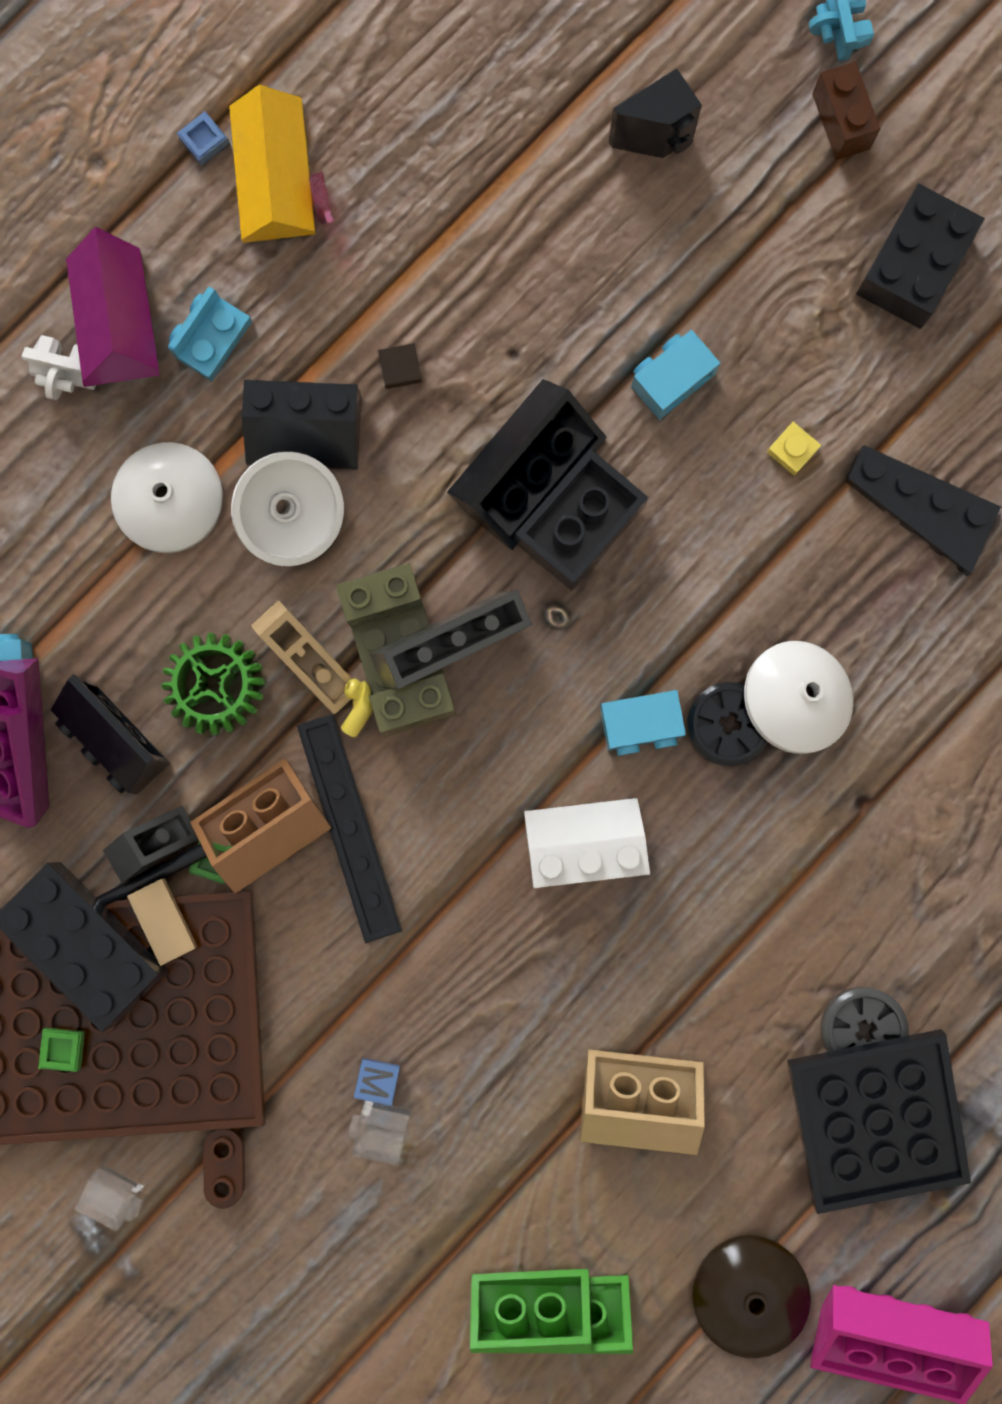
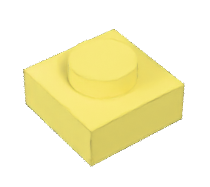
[767,421,821,476]

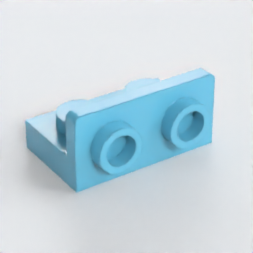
[168,286,253,382]

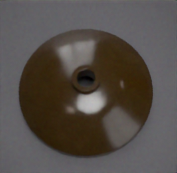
[692,1235,811,1358]

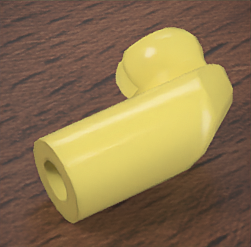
[341,678,373,737]

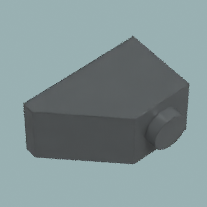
[103,806,198,883]

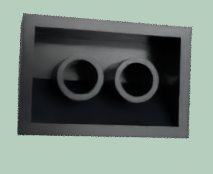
[242,380,362,470]
[51,674,170,794]

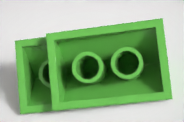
[470,1269,633,1354]

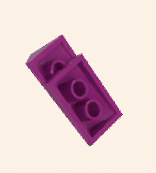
[66,227,160,387]
[0,658,50,828]

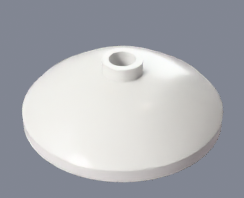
[111,442,224,553]
[231,452,344,566]
[744,641,853,754]

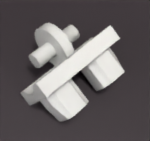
[21,335,96,400]

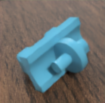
[809,0,874,61]

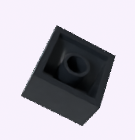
[609,68,702,158]

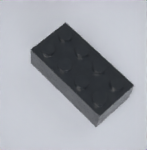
[0,862,169,1032]

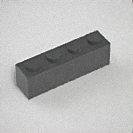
[369,590,532,689]

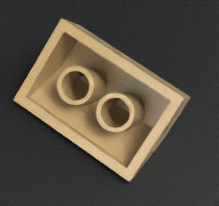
[580,1049,705,1155]

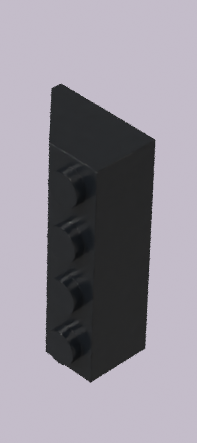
[447,379,607,550]

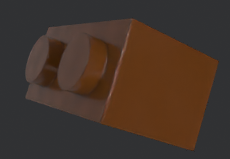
[812,61,880,160]

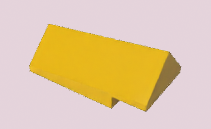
[229,84,316,243]

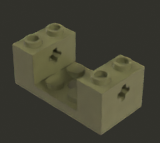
[336,563,457,737]

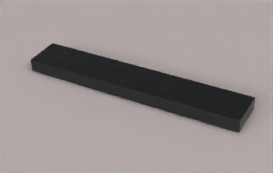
[297,714,403,944]

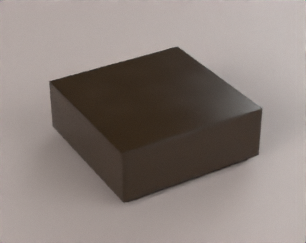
[378,343,422,389]

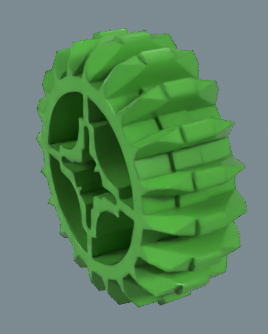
[161,633,266,736]

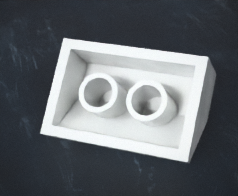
[524,798,650,888]

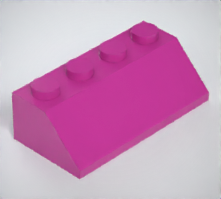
[810,1285,993,1404]

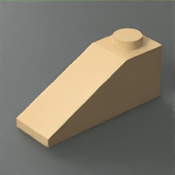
[251,600,352,715]

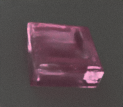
[309,172,334,224]

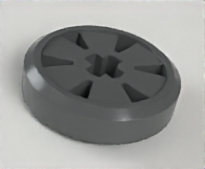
[820,987,909,1052]

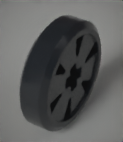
[687,682,768,766]

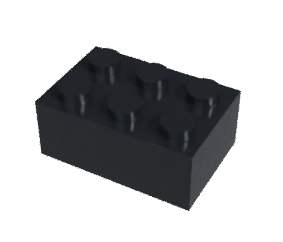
[856,183,985,329]
[515,448,649,591]

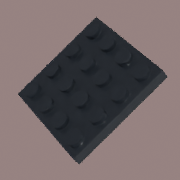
[787,1029,971,1214]

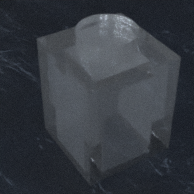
[348,1100,411,1165]
[74,1165,144,1231]

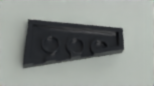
[845,445,1001,576]

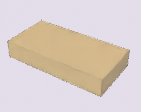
[127,878,198,966]

